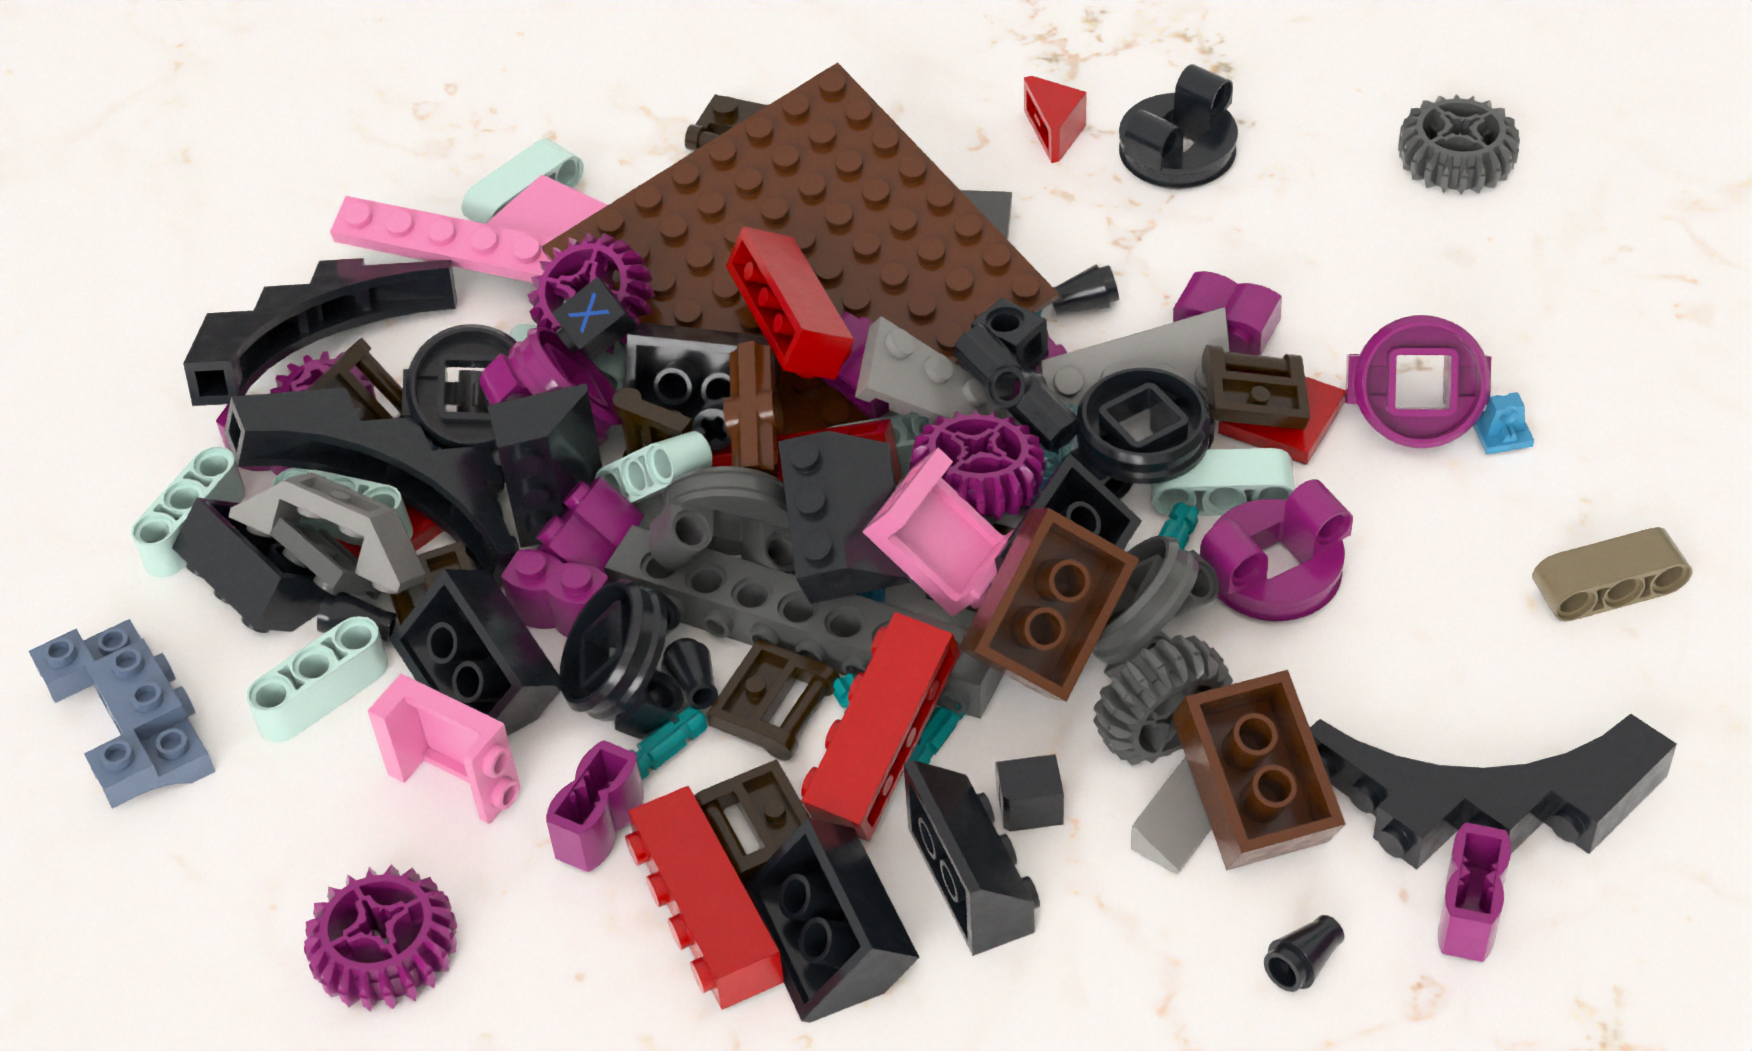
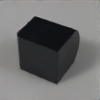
[995,754,1064,832]

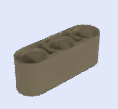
[1532,527,1693,622]

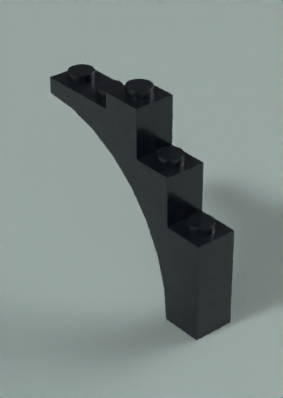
[183,258,458,406]
[225,388,519,587]
[1310,714,1677,870]

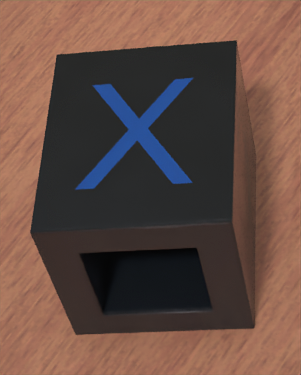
[552,277,638,360]

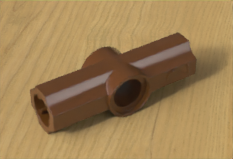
[723,341,784,479]

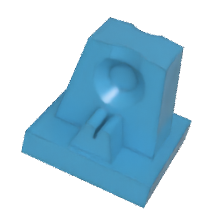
[1473,392,1534,455]

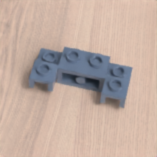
[28,619,216,809]

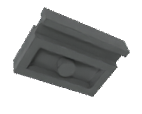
[269,517,381,600]

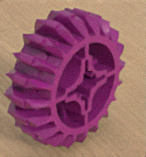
[527,233,655,355]
[909,410,1045,521]
[304,864,458,1012]

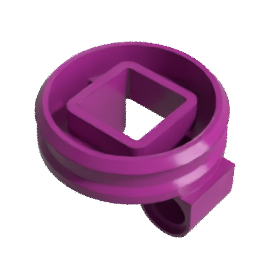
[1345,315,1492,448]
[479,327,621,447]
[1200,479,1353,621]

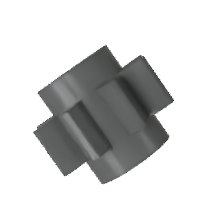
[447,370,490,413]

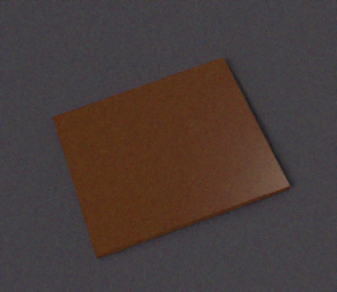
[542,62,1059,439]

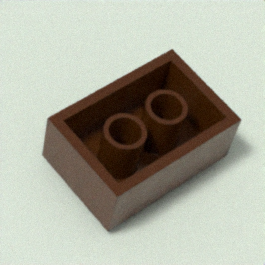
[959,508,1139,702]
[1172,670,1346,871]

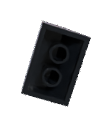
[625,323,780,438]
[487,383,602,548]
[778,431,911,604]
[994,453,1142,573]
[172,498,350,633]
[389,569,566,736]
[904,760,1040,956]
[744,817,920,1023]

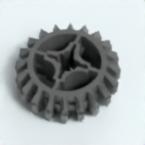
[1398,94,1520,195]
[1093,634,1233,765]

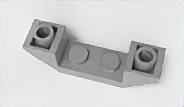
[229,472,426,594]

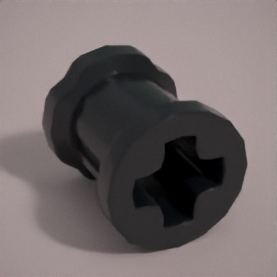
[692,397,731,451]

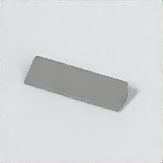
[1131,756,1212,874]

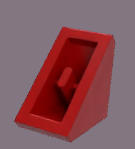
[1024,75,1087,163]

